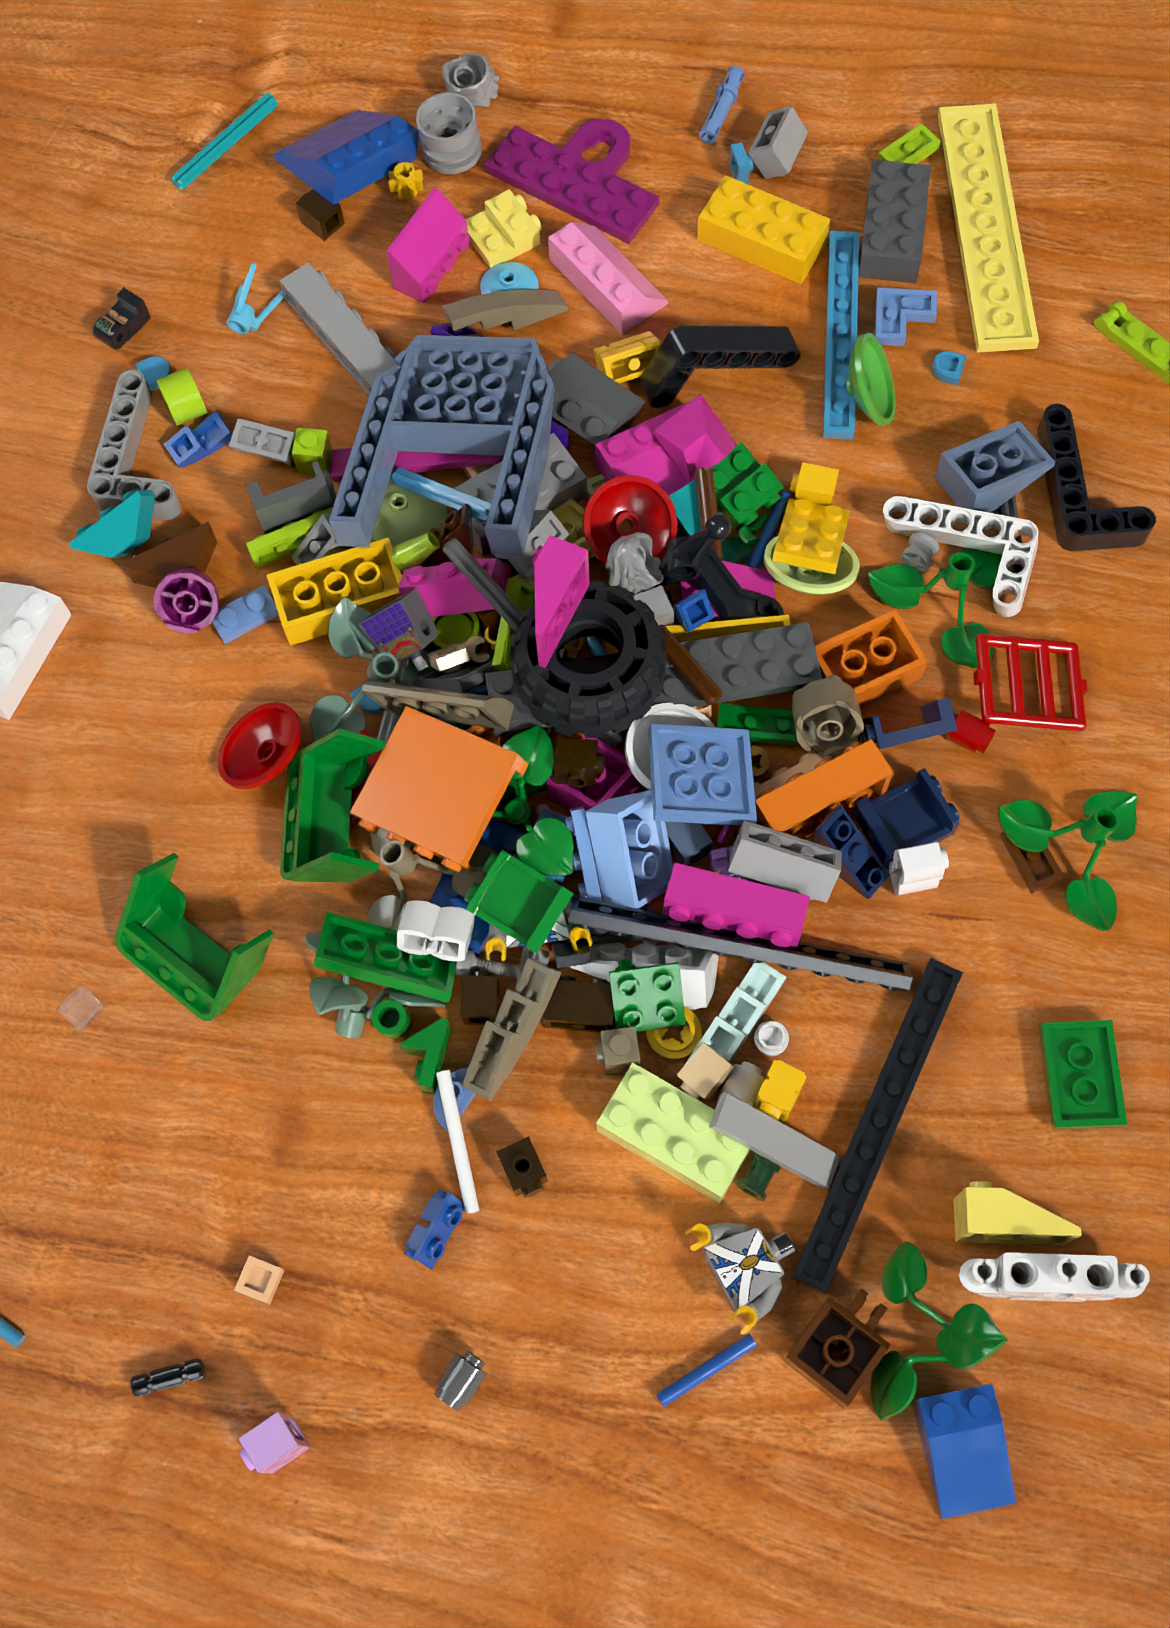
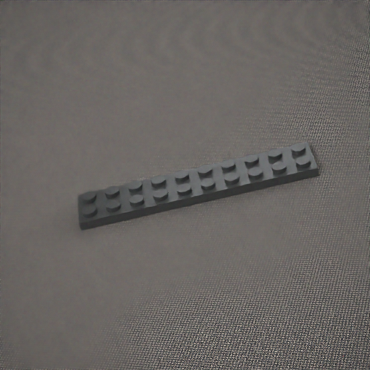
[485,622,822,739]

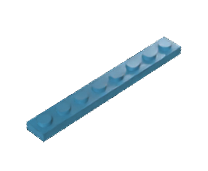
[823,231,859,439]

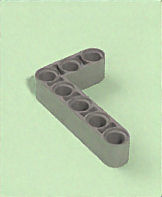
[87,369,182,520]

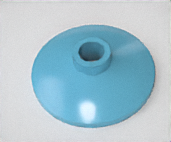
[480,262,539,295]

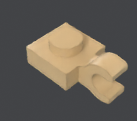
[427,636,490,673]

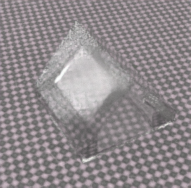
[56,984,105,1031]

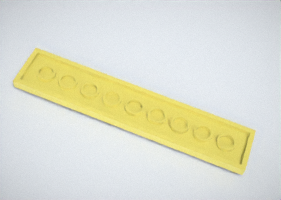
[938,104,1039,352]

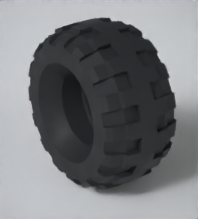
[510,580,667,738]

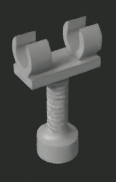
[456,946,550,990]

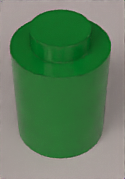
[372,1000,412,1040]

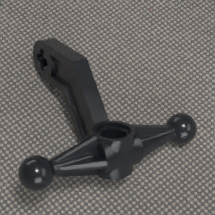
[649,514,784,621]

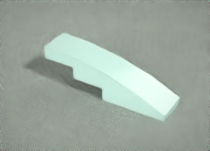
[684,962,787,1066]

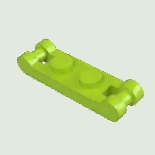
[1094,301,1170,384]

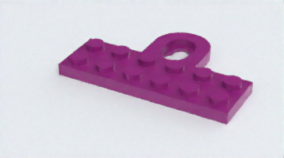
[484,119,659,244]

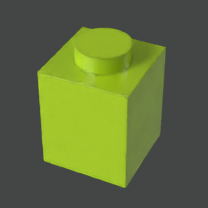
[292,428,333,475]

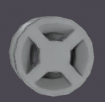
[900,532,940,572]

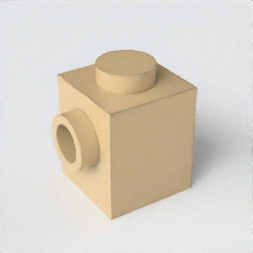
[677,1042,735,1100]

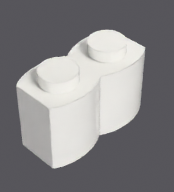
[889,842,949,896]
[397,901,474,961]

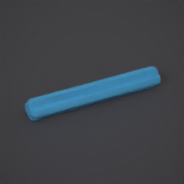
[391,468,491,522]

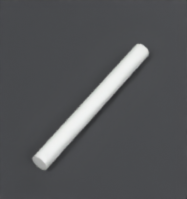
[436,1070,480,1214]

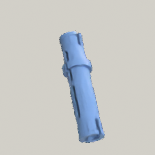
[699,66,745,144]

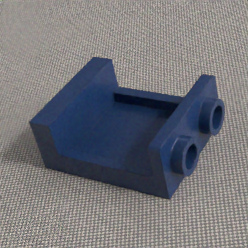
[858,697,958,749]
[852,768,960,869]

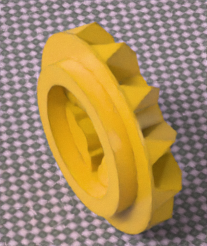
[646,1007,702,1061]

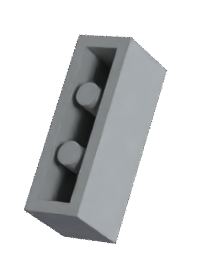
[728,820,842,903]

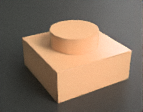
[234,1256,284,1305]

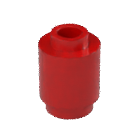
[947,709,996,754]

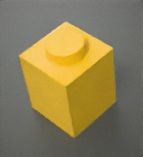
[790,462,839,506]

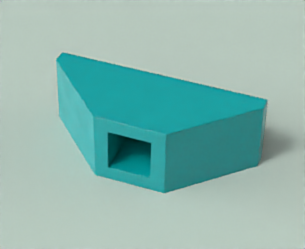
[68,489,155,558]

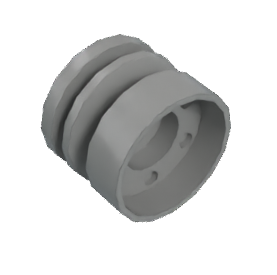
[416,92,482,174]

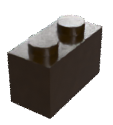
[543,975,615,1033]

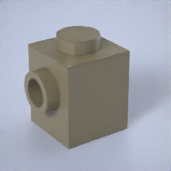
[595,1027,640,1075]

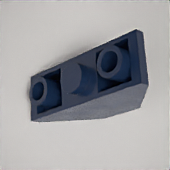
[813,805,890,899]

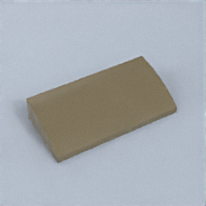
[362,681,514,730]

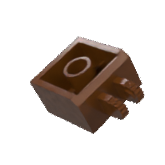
[782,1288,891,1408]

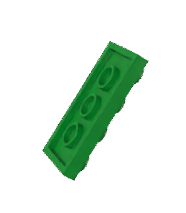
[313,912,457,1003]

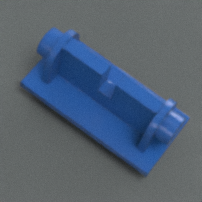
[404,1189,464,1270]

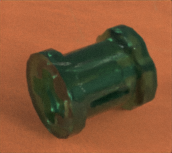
[736,1153,781,1201]

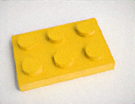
[772,498,850,574]

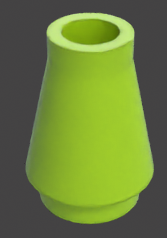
[391,531,440,573]

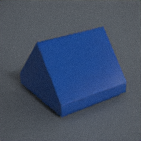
[673,588,715,633]

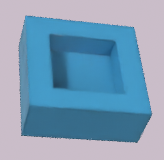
[729,142,753,184]

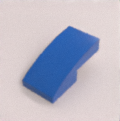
[164,411,233,468]

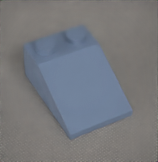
[935,421,1055,513]

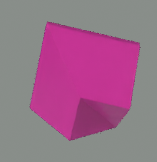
[652,394,737,482]

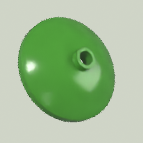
[846,333,896,426]

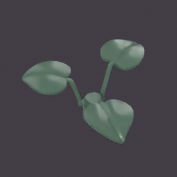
[310,597,436,742]
[304,931,445,1038]

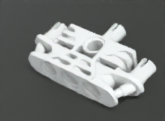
[959,1253,1150,1302]

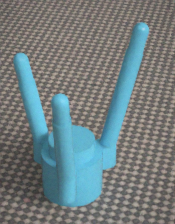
[226,263,284,335]

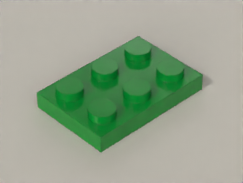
[1039,1020,1127,1130]

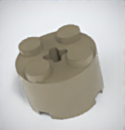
[792,675,864,756]

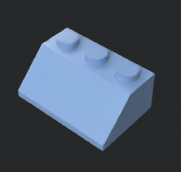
[585,790,673,909]

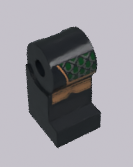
[93,287,151,350]

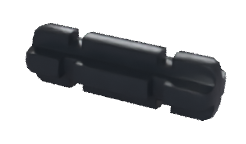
[130,1358,205,1397]

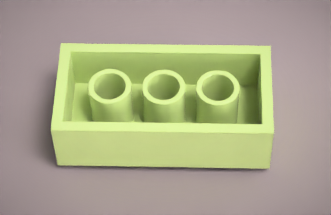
[596,1062,750,1204]

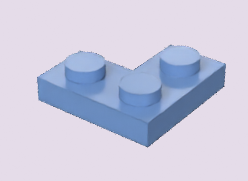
[875,288,937,346]

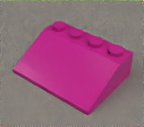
[594,400,695,496]

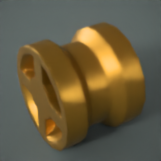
[750,746,770,784]

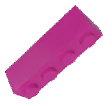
[663,863,810,947]

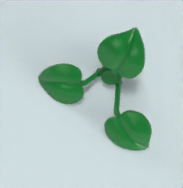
[868,548,1008,669]
[492,726,574,876]
[998,791,1138,931]
[871,1241,1007,1421]

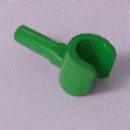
[736,514,769,551]

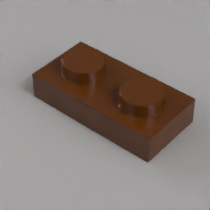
[1000,831,1064,894]

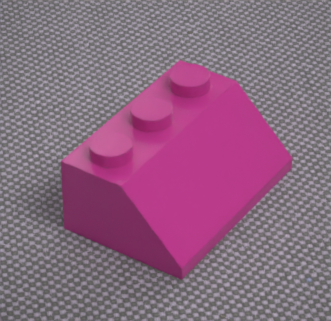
[386,188,470,303]
[398,558,511,617]

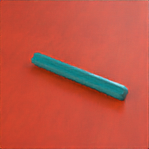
[171,93,278,190]

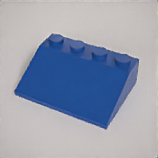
[274,110,419,205]

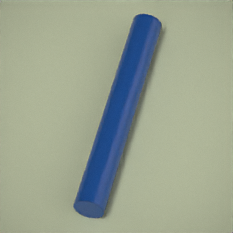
[746,491,792,569]
[656,1334,757,1407]

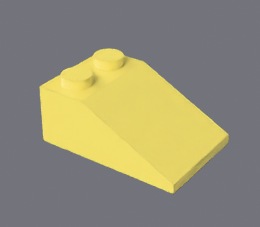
[954,1181,1082,1245]

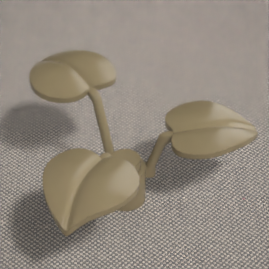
[366,830,499,931]

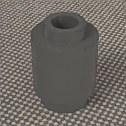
[434,1351,487,1411]

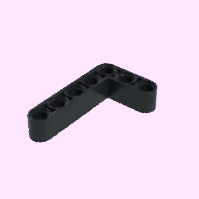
[640,326,801,409]
[1038,403,1156,551]

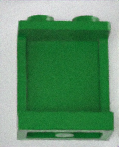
[464,850,574,953]

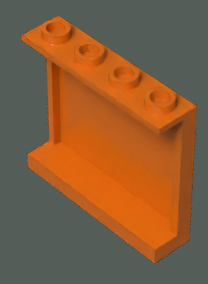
[350,706,529,873]

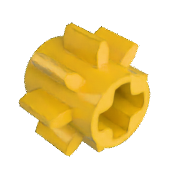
[388,162,423,199]

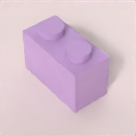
[239,1412,311,1474]

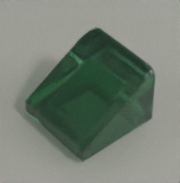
[720,535,750,565]

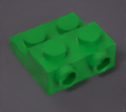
[711,442,784,530]

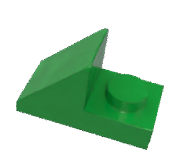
[400,1018,452,1094]

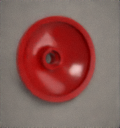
[582,475,678,565]
[217,702,302,790]

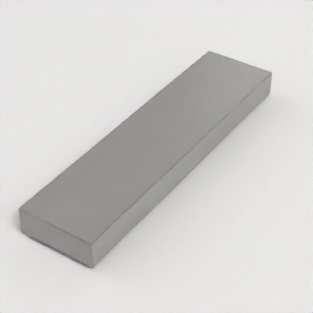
[709,1093,840,1189]

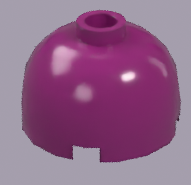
[154,567,219,633]

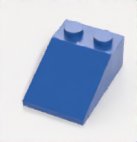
[912,1384,1016,1519]

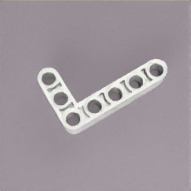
[883,496,1038,617]

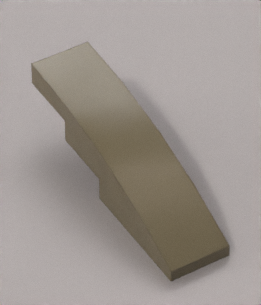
[442,289,568,331]
[461,959,562,1100]

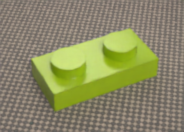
[878,123,941,164]

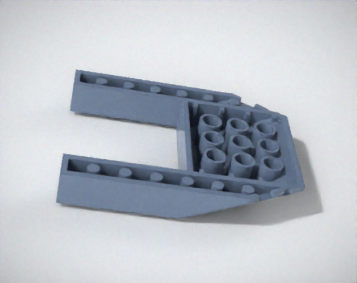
[329,335,555,556]

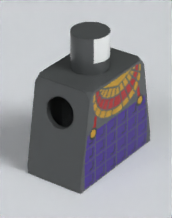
[358,588,438,671]

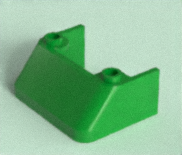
[280,728,386,882]
[115,853,274,1021]

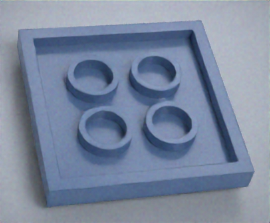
[648,723,757,826]

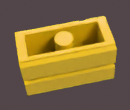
[593,331,661,383]
[754,1060,807,1125]

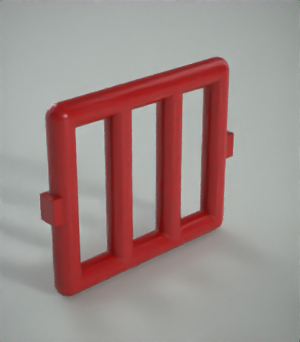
[973,633,1088,732]

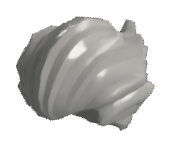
[442,52,499,107]
[606,532,663,595]

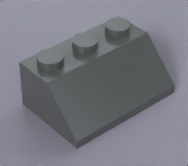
[548,353,645,445]

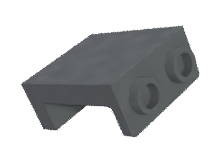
[245,461,337,534]

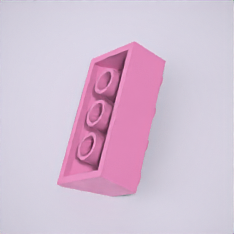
[548,222,668,335]

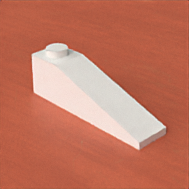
[570,940,719,1009]

